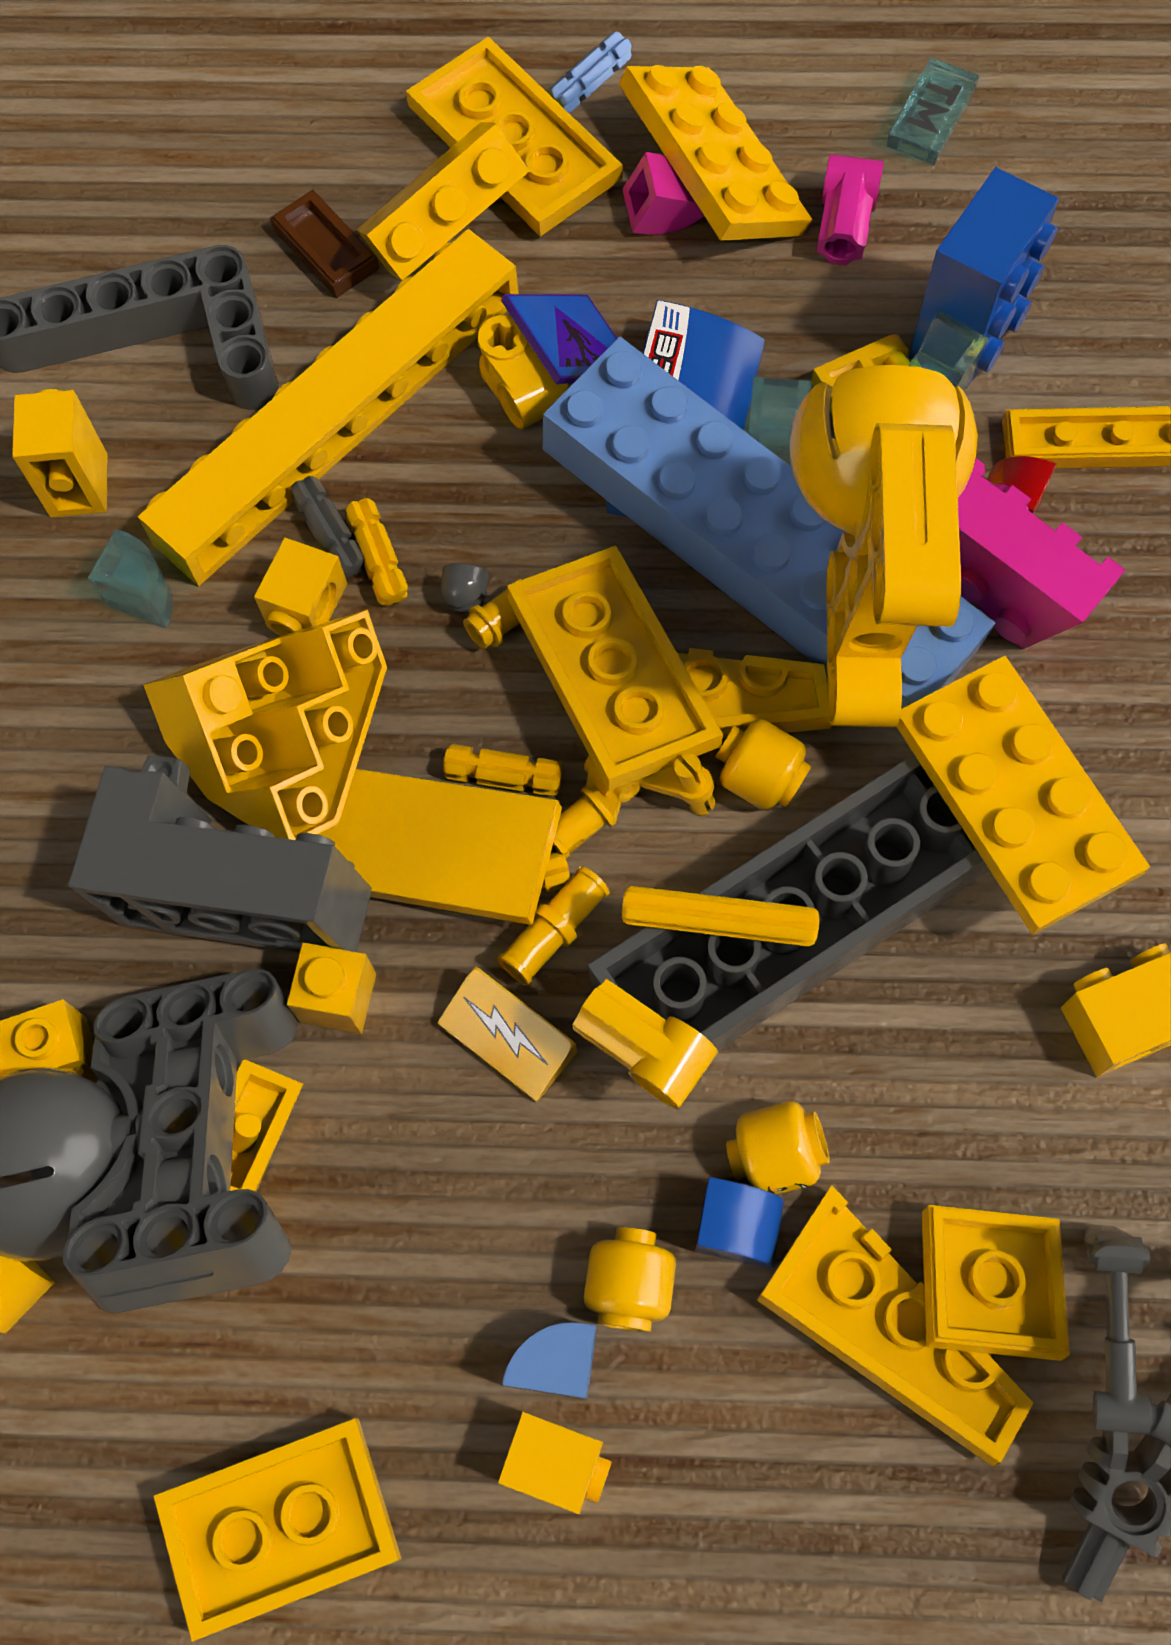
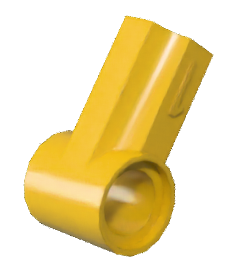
[572,979,718,1109]

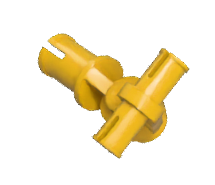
[553,753,715,859]

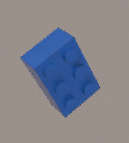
[908,167,1059,389]

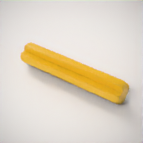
[621,886,819,947]

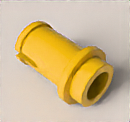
[463,579,522,649]

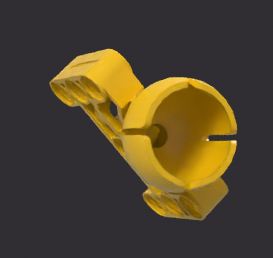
[790,365,978,728]

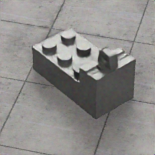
[68,756,372,953]

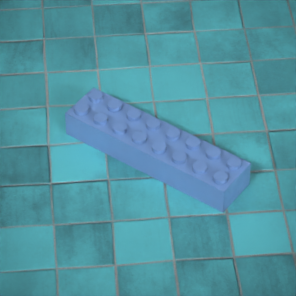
[542,337,995,728]

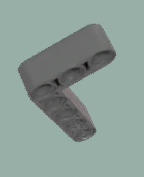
[0,245,279,410]

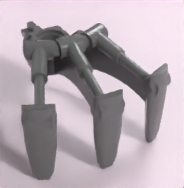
[1062,1225,1171,1602]

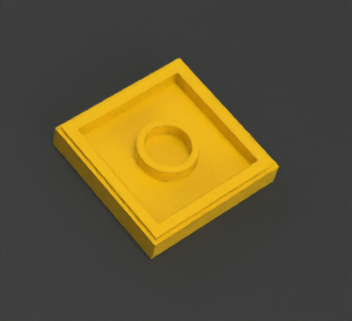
[922,1205,1070,1361]

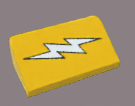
[437,966,577,1103]

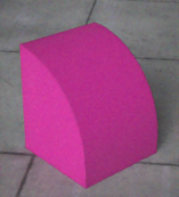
[622,152,704,235]

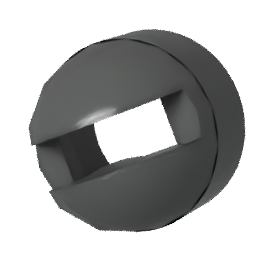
[440,563,489,613]

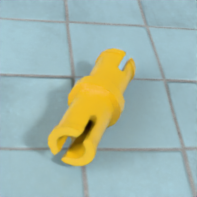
[497,866,610,985]

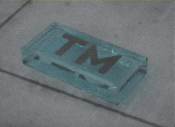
[886,57,980,165]

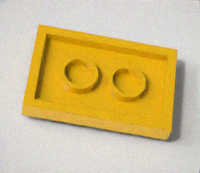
[154,1418,402,1642]

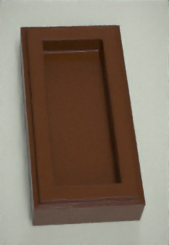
[270,189,379,298]

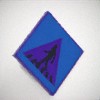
[501,294,617,384]

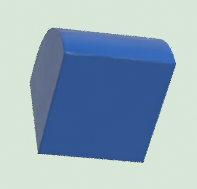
[695,1177,784,1268]

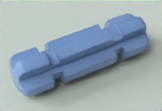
[548,32,632,113]

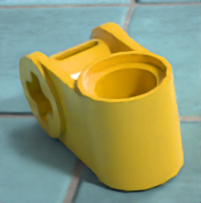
[478,315,569,430]

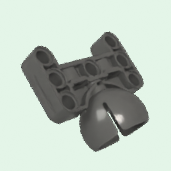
[0,969,298,1313]

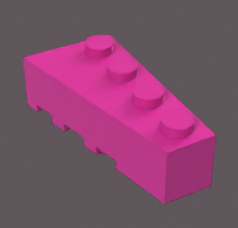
[958,458,1126,649]

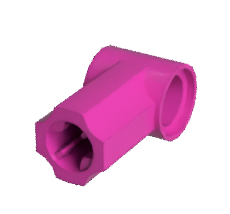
[816,153,884,266]

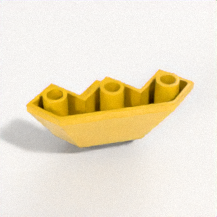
[143,610,387,840]

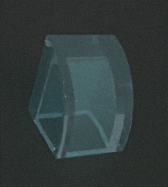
[747,377,812,467]
[88,529,173,628]

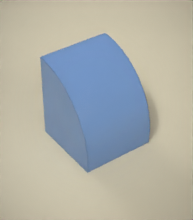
[502,1322,597,1400]

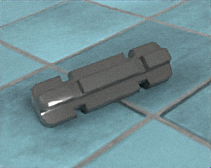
[291,476,365,579]

